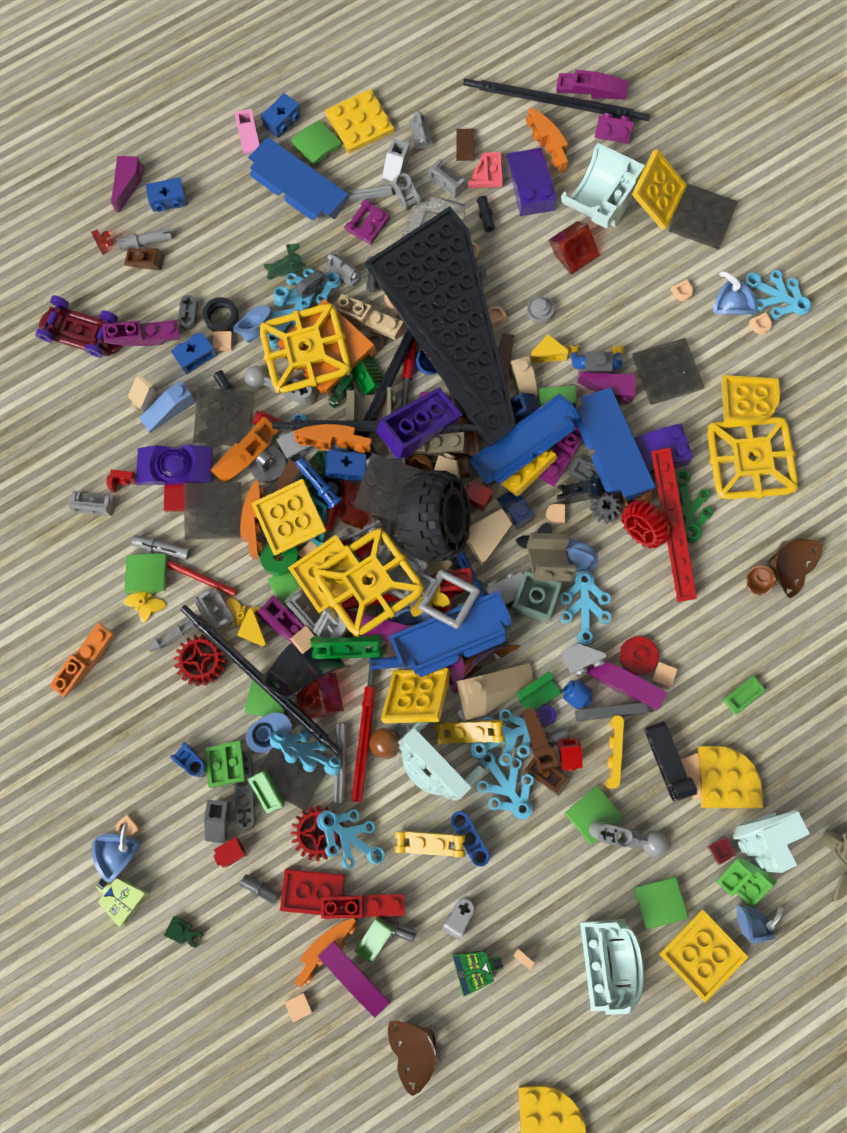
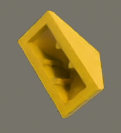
[530,334,568,363]
[237,609,267,647]

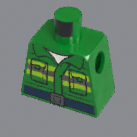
[452,950,504,997]

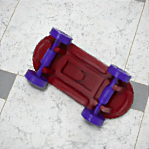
[35,295,123,358]

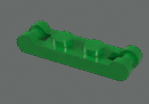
[310,635,382,659]

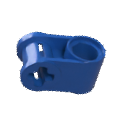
[170,741,207,778]

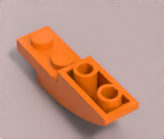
[526,107,568,174]
[211,417,278,483]
[294,424,372,453]
[240,481,266,560]
[49,623,115,697]
[294,918,358,988]

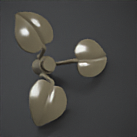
[821,829,847,902]

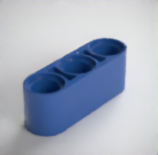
[451,811,490,867]

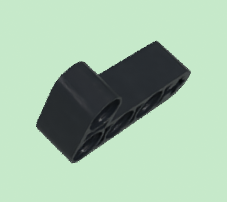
[644,721,698,802]

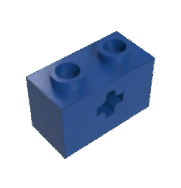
[261,93,301,138]
[146,177,187,212]
[171,332,217,375]
[324,449,366,482]

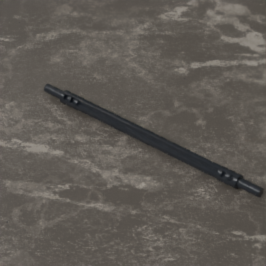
[463,78,650,122]
[336,328,414,482]
[272,420,480,433]
[180,605,343,756]

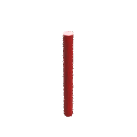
[167,560,238,597]

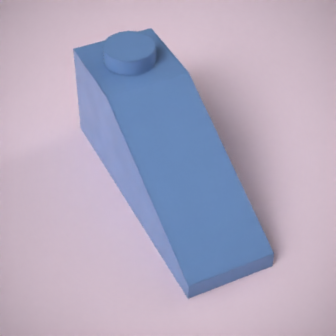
[139,381,196,433]

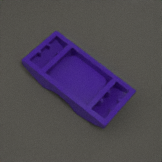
[136,445,213,485]

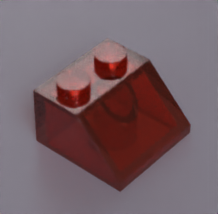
[549,221,600,275]
[296,673,344,720]

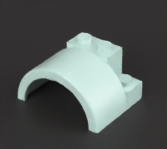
[561,143,645,228]

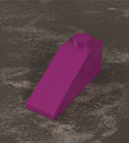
[111,156,144,212]
[577,372,635,404]
[255,596,305,645]

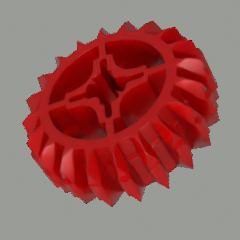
[621,500,671,549]
[174,634,227,687]
[291,805,345,861]

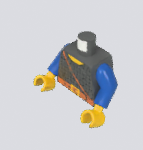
[568,344,624,375]

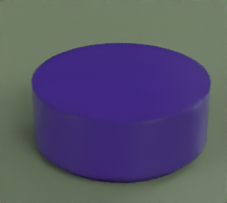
[536,705,556,726]

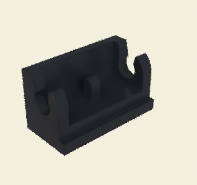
[557,477,601,504]

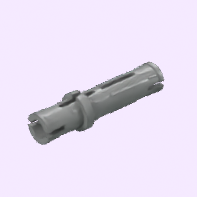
[117,228,172,250]
[132,534,190,560]

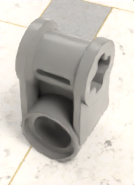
[392,173,421,210]
[441,898,474,940]

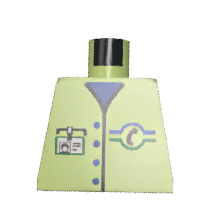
[96,878,149,927]

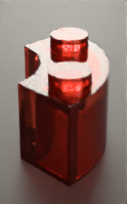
[337,480,370,530]

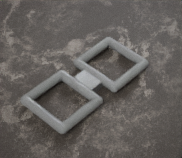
[368,546,480,629]

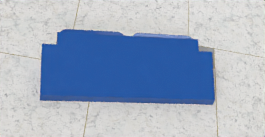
[248,137,350,220]
[575,387,656,501]
[468,393,580,485]
[389,590,512,677]

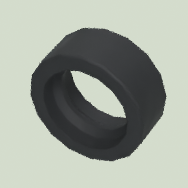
[203,297,239,332]

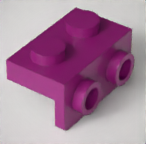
[594,113,634,144]

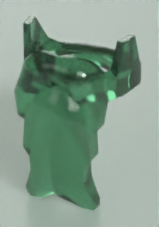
[264,243,306,280]

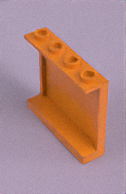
[277,299,377,397]

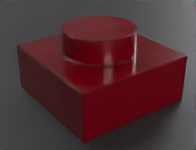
[707,836,737,865]

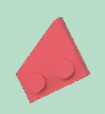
[468,152,502,189]

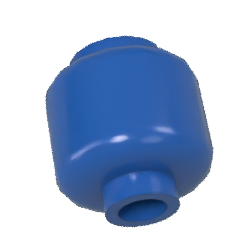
[562,680,593,709]

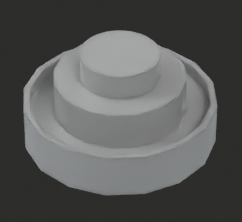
[527,296,554,323]

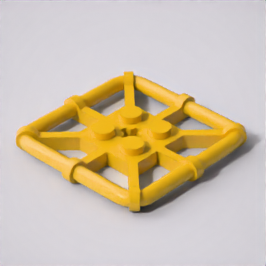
[259,303,351,394]
[707,416,798,500]
[313,528,425,637]

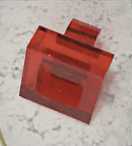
[91,229,114,255]

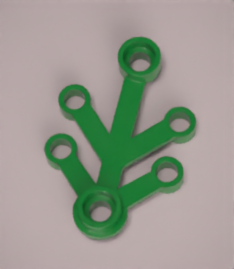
[676,470,713,543]

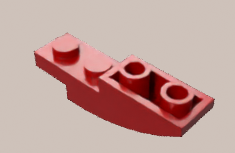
[321,893,405,919]

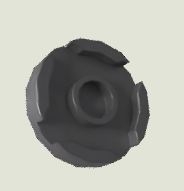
[249,446,286,483]

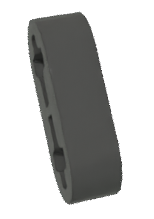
[296,270,328,298]
[178,295,198,330]

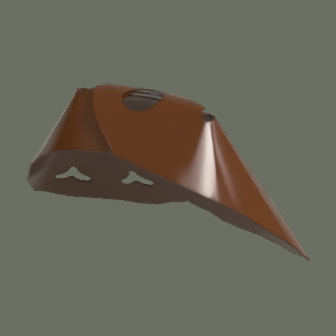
[768,539,823,598]
[463,645,521,679]
[388,1021,441,1096]

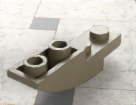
[388,432,466,457]

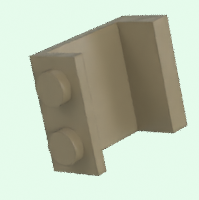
[347,387,397,421]
[527,533,576,581]

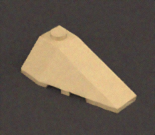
[456,663,534,720]

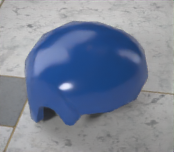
[416,350,437,375]

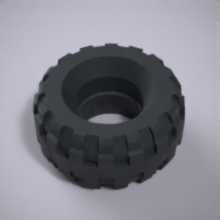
[397,470,471,561]

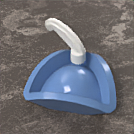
[713,271,757,315]
[92,822,140,882]
[736,905,784,944]

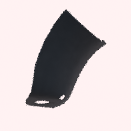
[262,643,352,698]

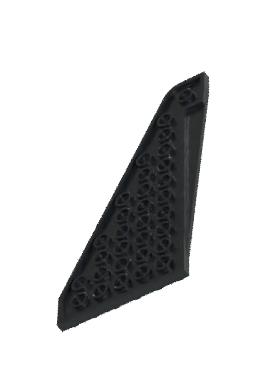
[364,207,515,448]

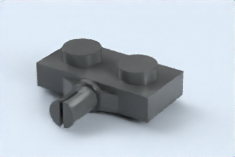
[568,457,604,491]

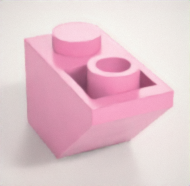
[235,109,260,154]

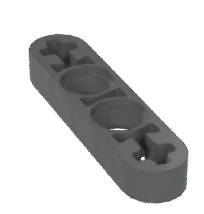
[575,703,653,721]
[234,751,255,830]

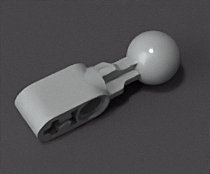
[244,365,316,405]
[589,820,669,857]

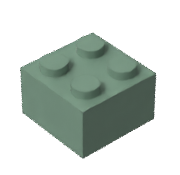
[511,571,562,624]

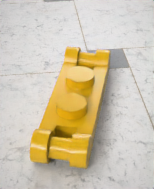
[605,716,624,789]
[434,720,505,745]
[395,830,465,857]

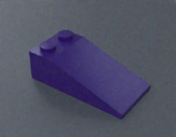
[507,148,556,217]
[376,387,463,460]
[634,423,693,474]

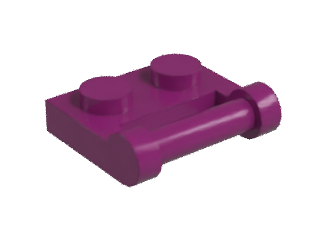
[344,199,390,245]

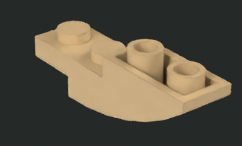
[335,294,405,340]

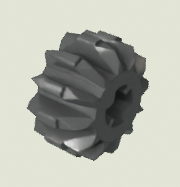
[589,491,622,524]

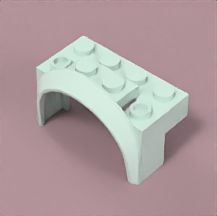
[398,722,484,800]
[733,810,810,873]
[580,919,644,1015]

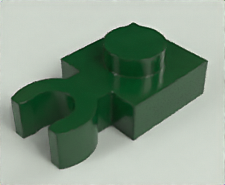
[328,375,354,409]
[164,916,204,948]

